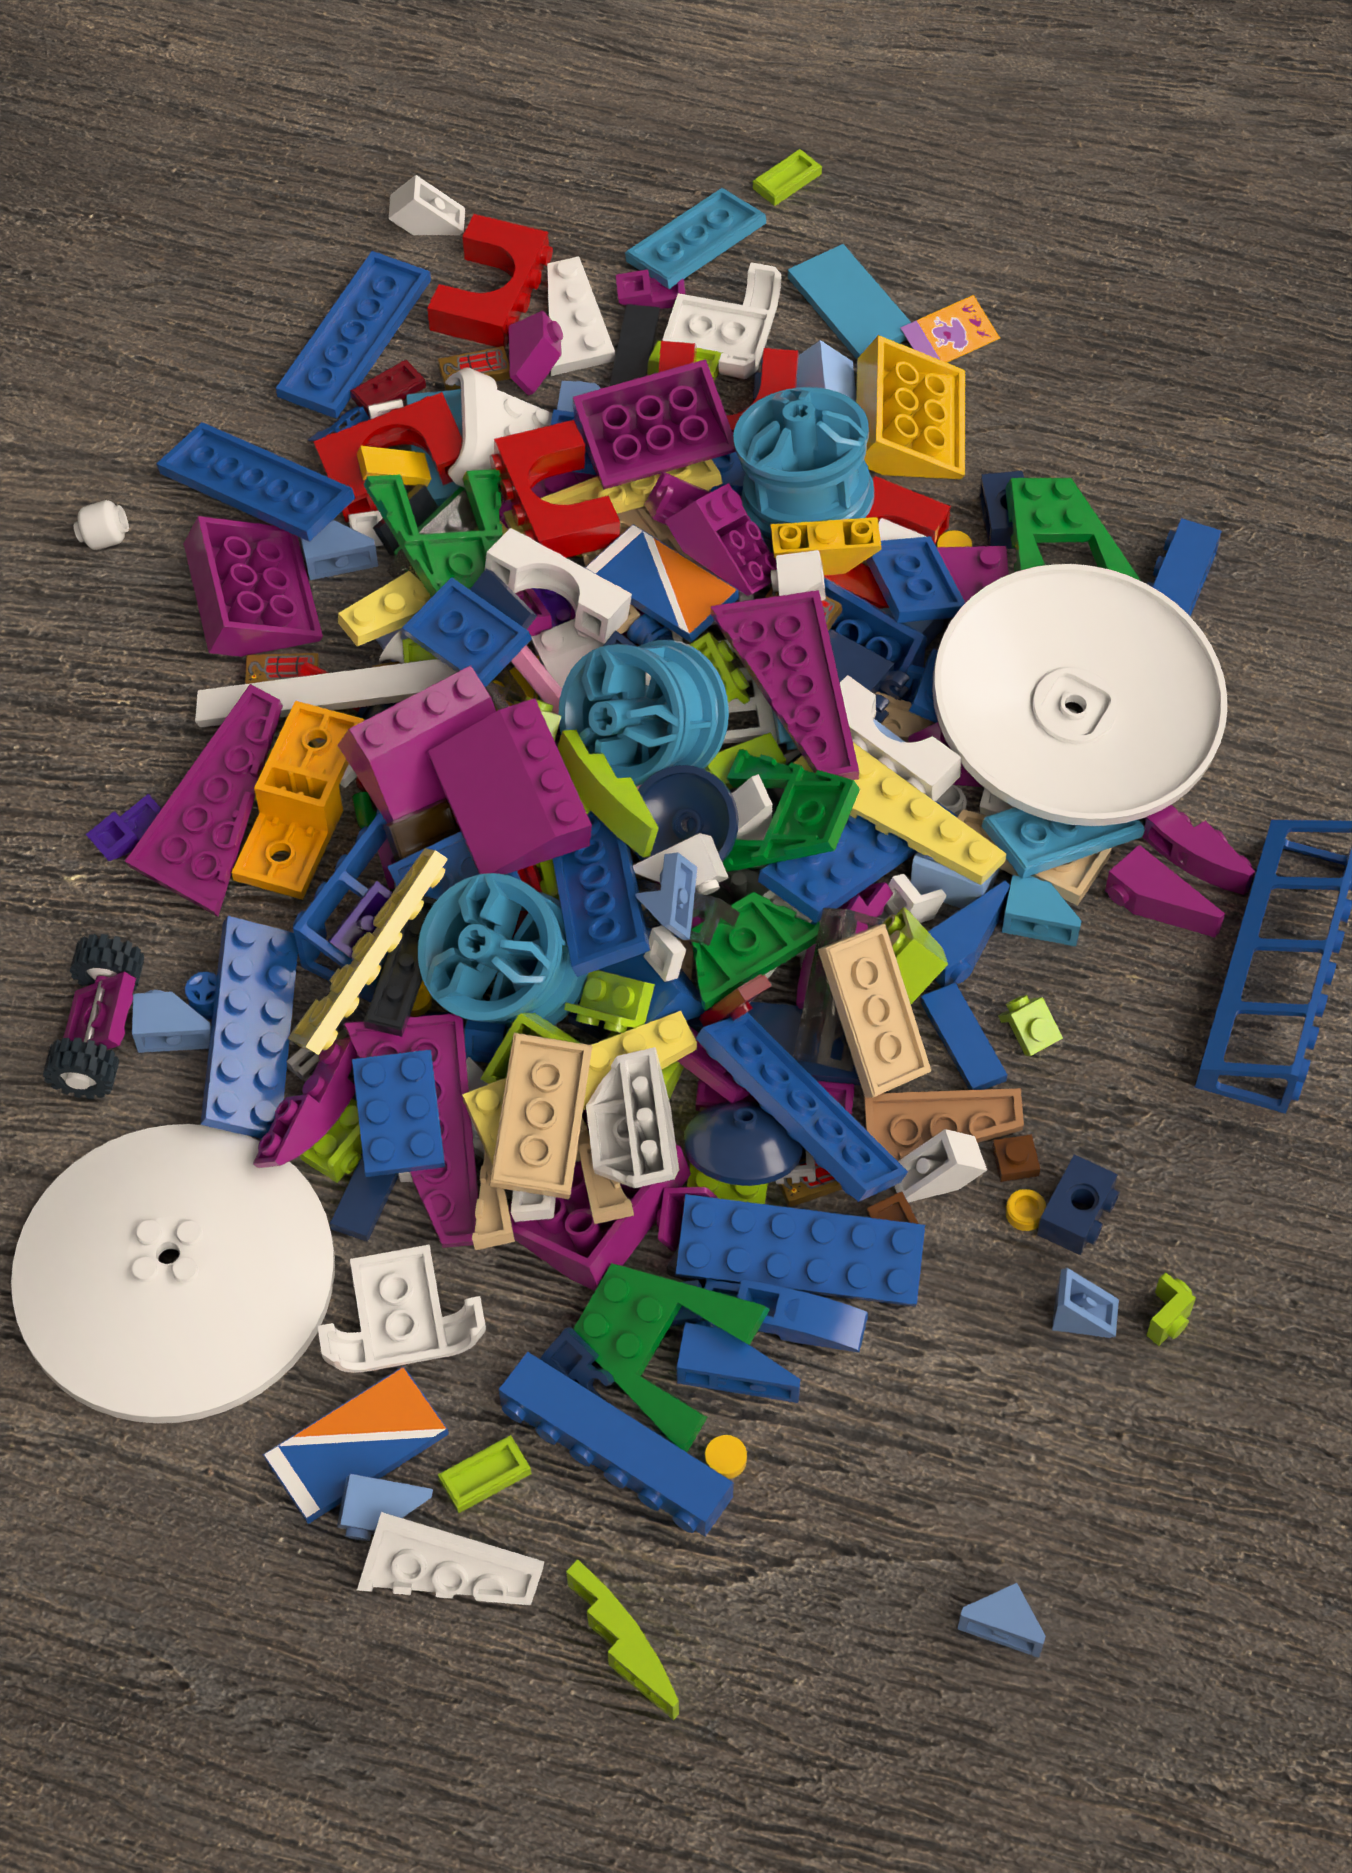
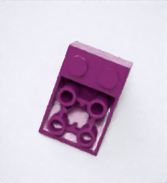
[665,483,777,597]

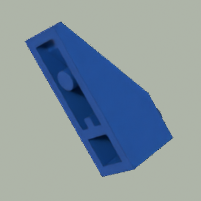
[928,880,1010,988]
[677,1321,801,1403]

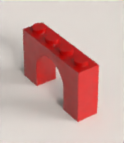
[427,214,553,349]
[658,341,799,435]
[314,392,463,523]
[490,420,620,558]
[824,476,951,609]

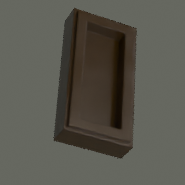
[383,797,461,861]

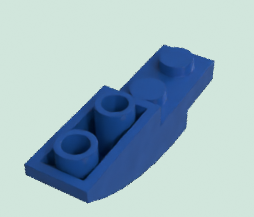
[701,1279,868,1353]

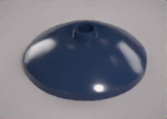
[633,765,739,863]
[684,1100,803,1186]

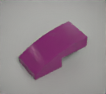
[616,269,686,309]

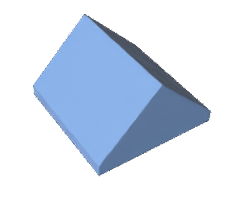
[796,340,856,402]
[911,852,999,909]

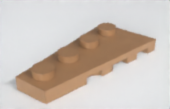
[864,1088,1024,1161]

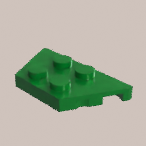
[690,892,828,1011]

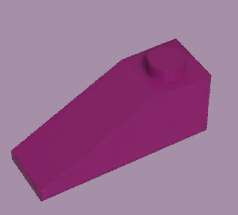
[1105,845,1225,938]

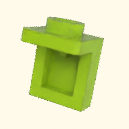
[998,994,1063,1056]
[1147,1273,1196,1346]

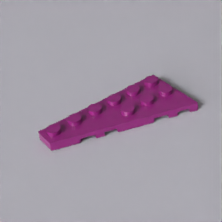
[711,590,859,780]
[125,684,283,917]
[344,1014,478,1248]

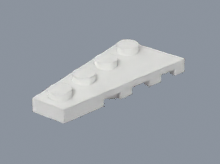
[547,256,615,376]
[357,1512,544,1605]

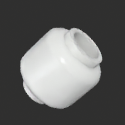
[74,500,129,550]

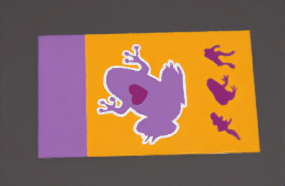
[900,295,1000,363]

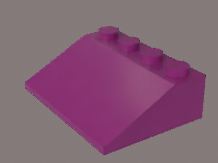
[573,359,736,490]
[183,516,323,657]
[338,665,496,823]
[428,698,592,875]
[508,1109,691,1291]

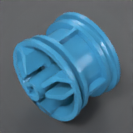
[734,387,875,538]
[558,640,729,787]
[418,873,588,1034]

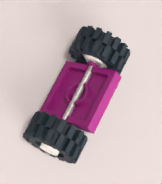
[43,934,144,1099]

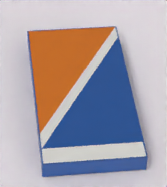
[585,524,740,643]
[263,1366,449,1524]

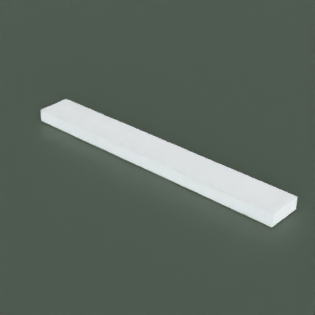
[195,659,457,728]

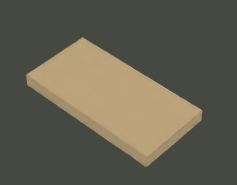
[818,924,931,1098]
[489,1033,592,1199]

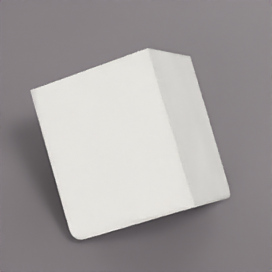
[884,874,947,923]

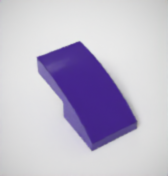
[86,794,161,861]

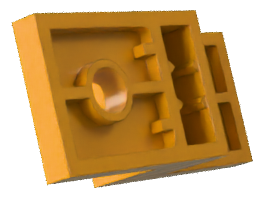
[231,701,364,900]

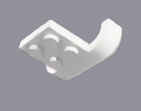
[662,262,781,379]
[445,367,553,487]
[318,1245,486,1373]

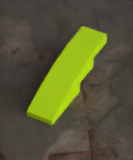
[558,730,659,857]
[566,1559,679,1720]

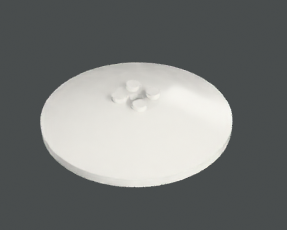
[932,564,1227,826]
[11,1124,335,1423]

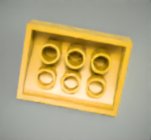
[856,335,965,479]

